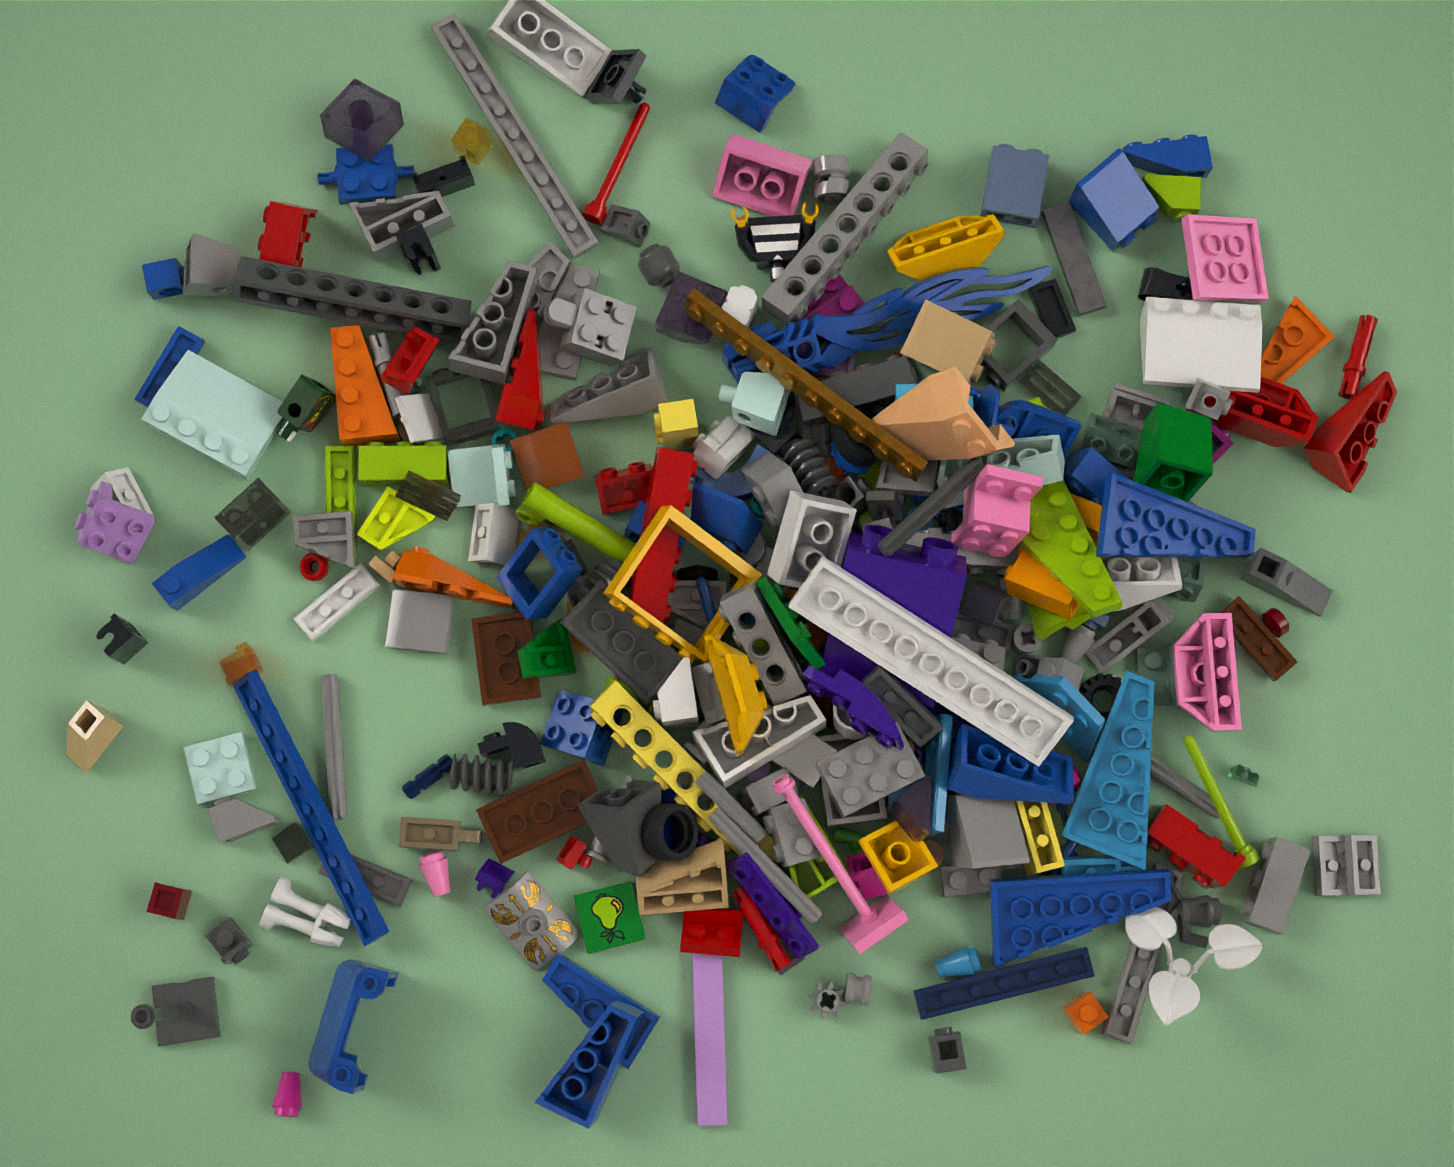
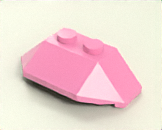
[1172,613,1242,731]

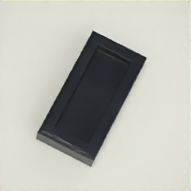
[1028,279,1076,339]

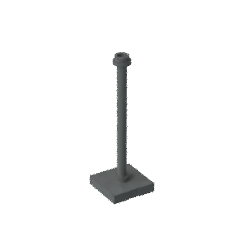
[131,977,221,1046]

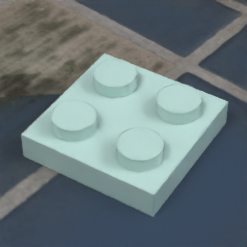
[184,732,257,805]

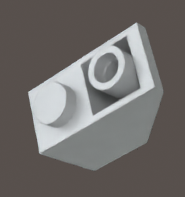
[1012,654,1084,691]

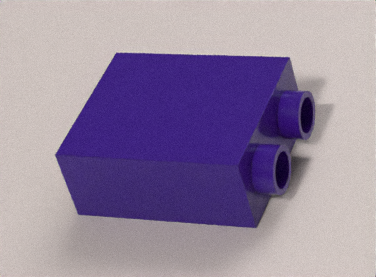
[819,525,967,708]

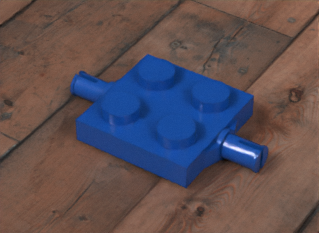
[317,144,415,205]

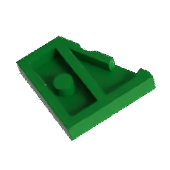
[517,618,576,679]

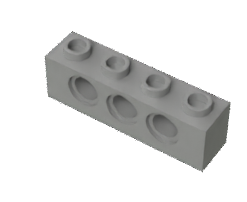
[718,580,807,706]

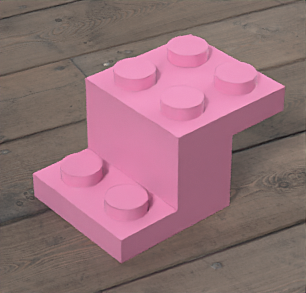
[951,464,1043,557]

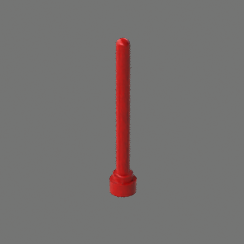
[582,103,650,225]

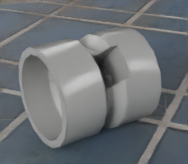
[812,154,850,205]

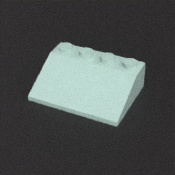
[141,350,284,480]

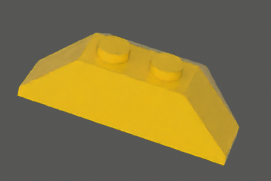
[887,214,1005,281]
[704,635,768,757]

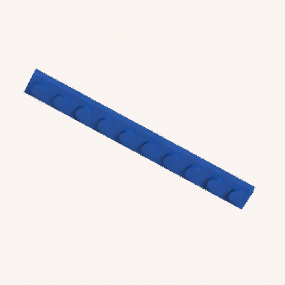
[233,670,390,947]

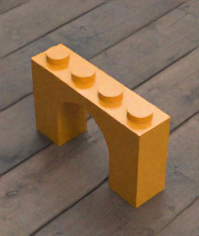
[1004,493,1102,620]

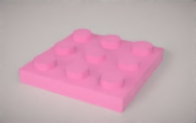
[1181,214,1269,303]

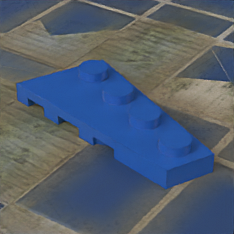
[542,953,661,1069]

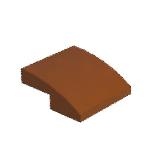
[509,422,585,491]

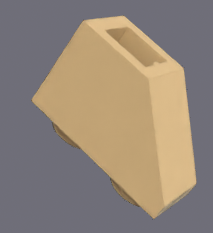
[66,700,124,772]

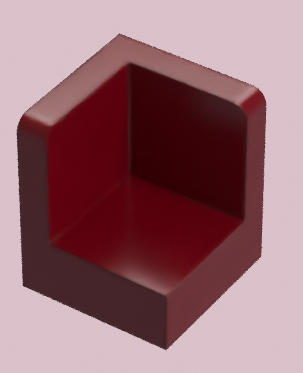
[146,882,192,920]

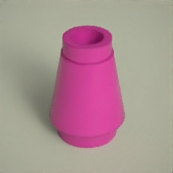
[272,1072,302,1117]

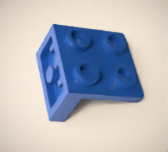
[540,690,623,766]

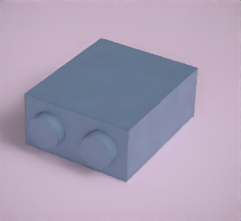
[980,144,1049,228]

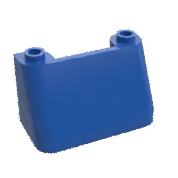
[308,959,399,1094]

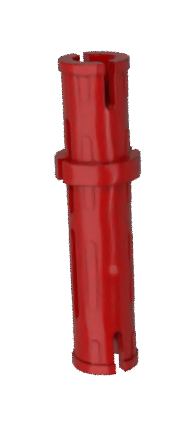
[1338,315,1378,400]
[732,887,792,972]

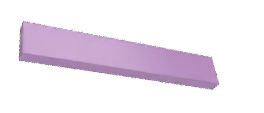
[692,953,728,1126]

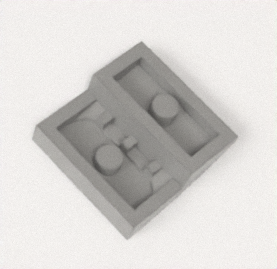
[385,590,455,654]
[1312,835,1381,896]

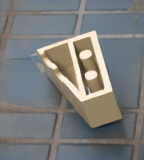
[636,839,729,915]

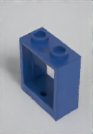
[496,528,583,620]

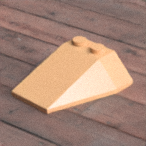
[871,367,1015,461]

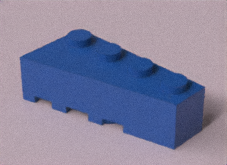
[1063,447,1129,505]
[534,999,644,1129]

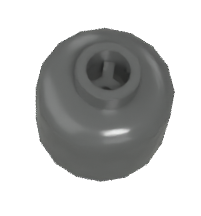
[638,244,680,288]

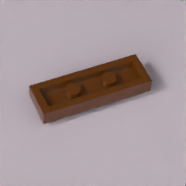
[1219,596,1298,682]

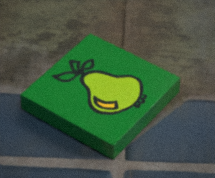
[574,881,646,954]

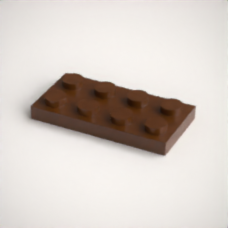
[476,759,598,864]

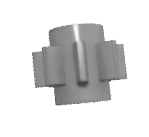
[808,982,846,1019]

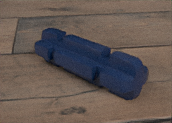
[402,754,453,799]

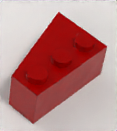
[258,201,317,268]
[1147,804,1246,889]

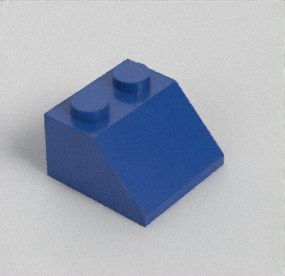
[690,482,764,555]

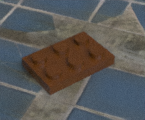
[471,612,541,706]

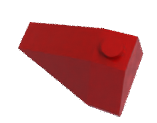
[495,309,546,431]
[1304,371,1397,493]

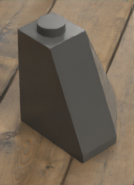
[578,780,661,875]

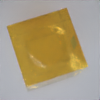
[451,117,493,166]

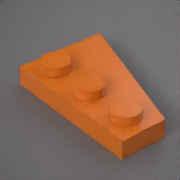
[1261,296,1334,384]

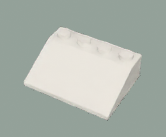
[1139,297,1262,393]

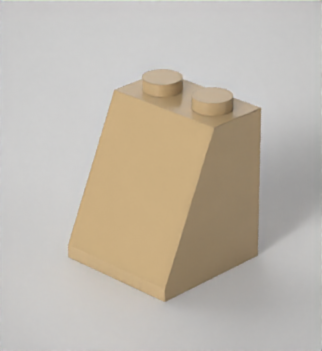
[900,299,997,385]

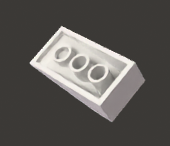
[485,0,611,97]

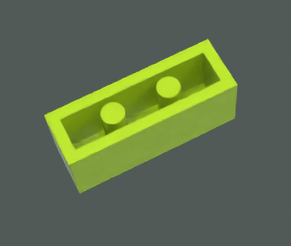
[358,441,449,486]

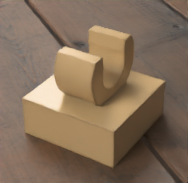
[368,551,401,587]

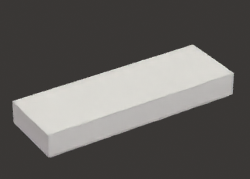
[294,563,380,642]

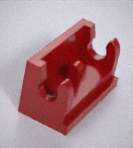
[380,327,440,395]

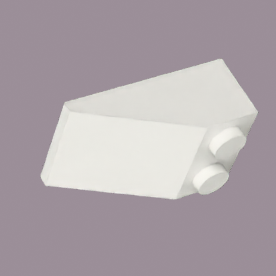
[1095,546,1183,611]

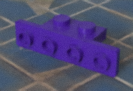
[727,852,819,959]

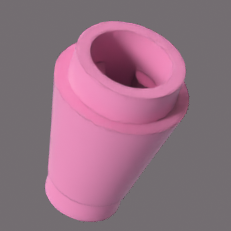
[419,850,451,897]

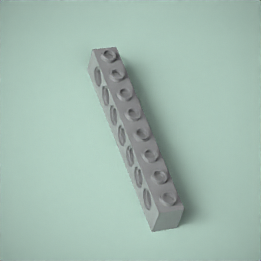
[761,132,929,325]

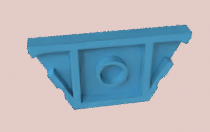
[1012,673,1105,762]

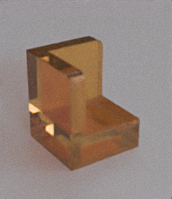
[220,642,264,687]

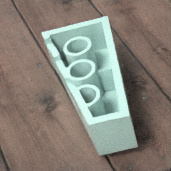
[937,435,1065,509]

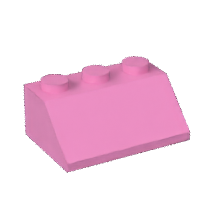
[712,134,812,216]

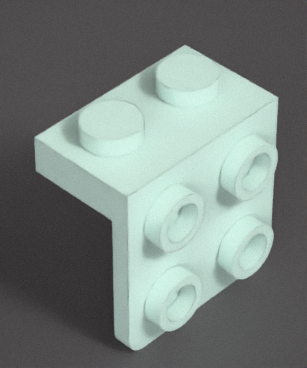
[448,444,516,507]

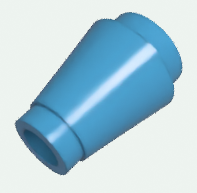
[935,946,981,978]

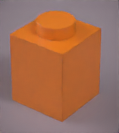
[1061,991,1108,1034]

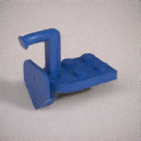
[970,384,1082,459]

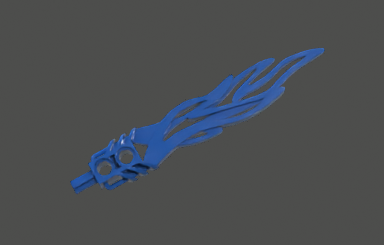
[732,266,1053,379]

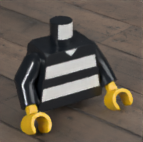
[730,201,819,283]

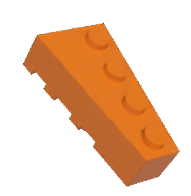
[330,325,402,446]

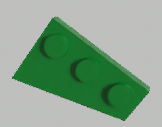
[755,576,826,670]

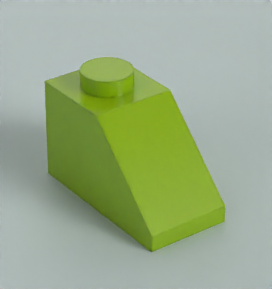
[1141,174,1201,222]

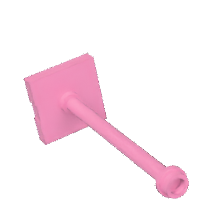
[772,774,909,955]

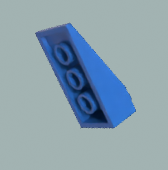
[948,724,1074,804]

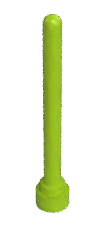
[1184,736,1260,869]

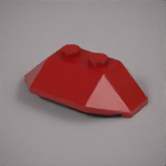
[1204,377,1318,447]

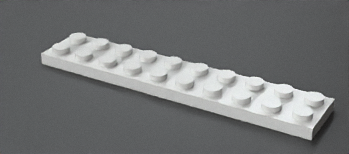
[788,556,1074,766]

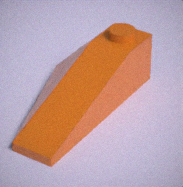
[393,547,515,609]

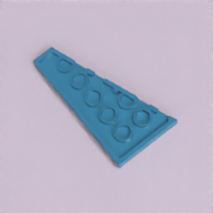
[1061,671,1155,870]

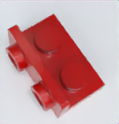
[594,462,652,515]
[680,908,743,957]

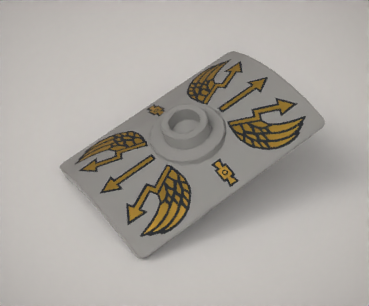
[483,872,580,970]

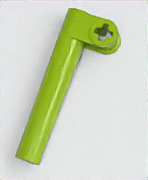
[515,482,636,564]

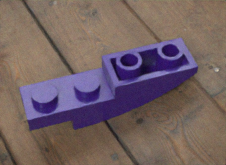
[802,665,904,751]

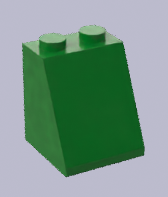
[1133,403,1213,502]

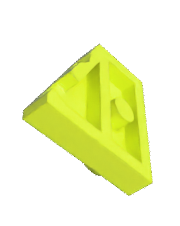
[356,486,435,551]

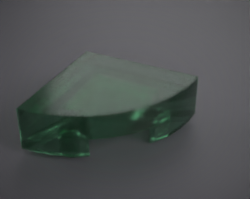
[1228,764,1260,787]

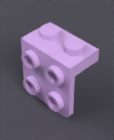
[74,481,155,563]

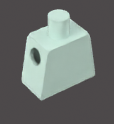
[719,372,791,436]

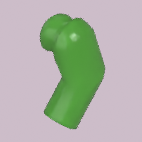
[833,827,864,855]

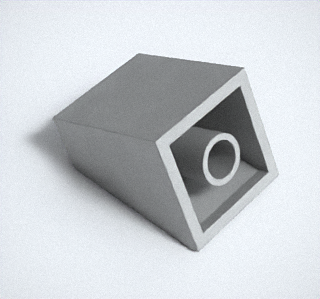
[946,792,1029,869]

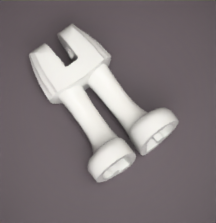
[259,876,351,948]

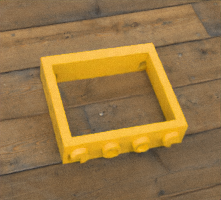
[603,505,762,663]

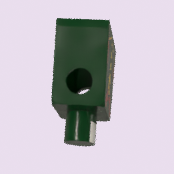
[276,374,336,442]

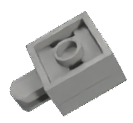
[543,288,637,366]

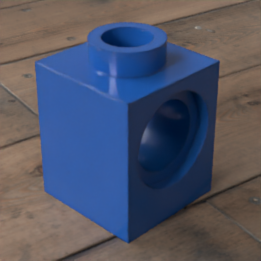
[142,258,184,300]

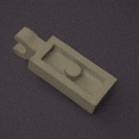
[399,817,482,851]

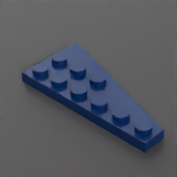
[1096,473,1256,558]
[990,869,1171,969]

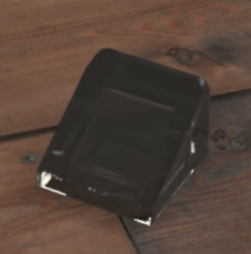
[272,822,313,864]

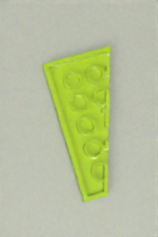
[1019,480,1122,618]

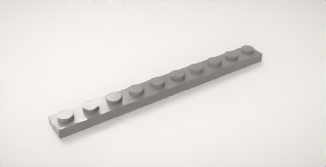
[431,13,599,259]

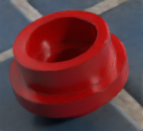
[300,552,329,581]

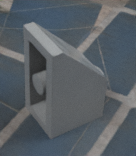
[207,796,281,844]

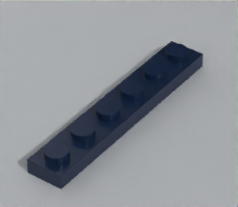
[913,947,1095,1020]

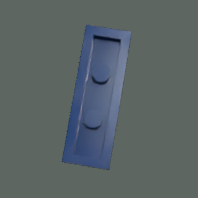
[134,326,205,408]

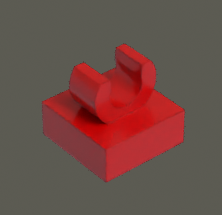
[555,835,594,871]

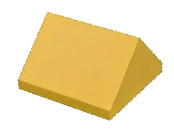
[858,814,938,893]

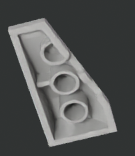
[549,346,669,424]

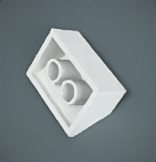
[653,657,698,731]

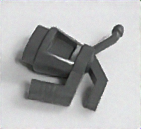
[1169,871,1221,948]

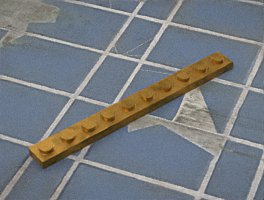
[684,288,928,482]

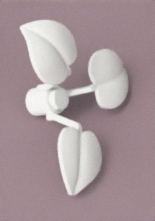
[1125,907,1262,1026]

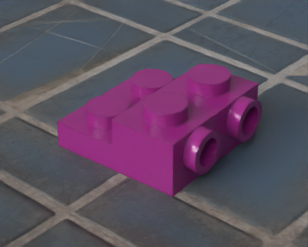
[791,274,865,345]

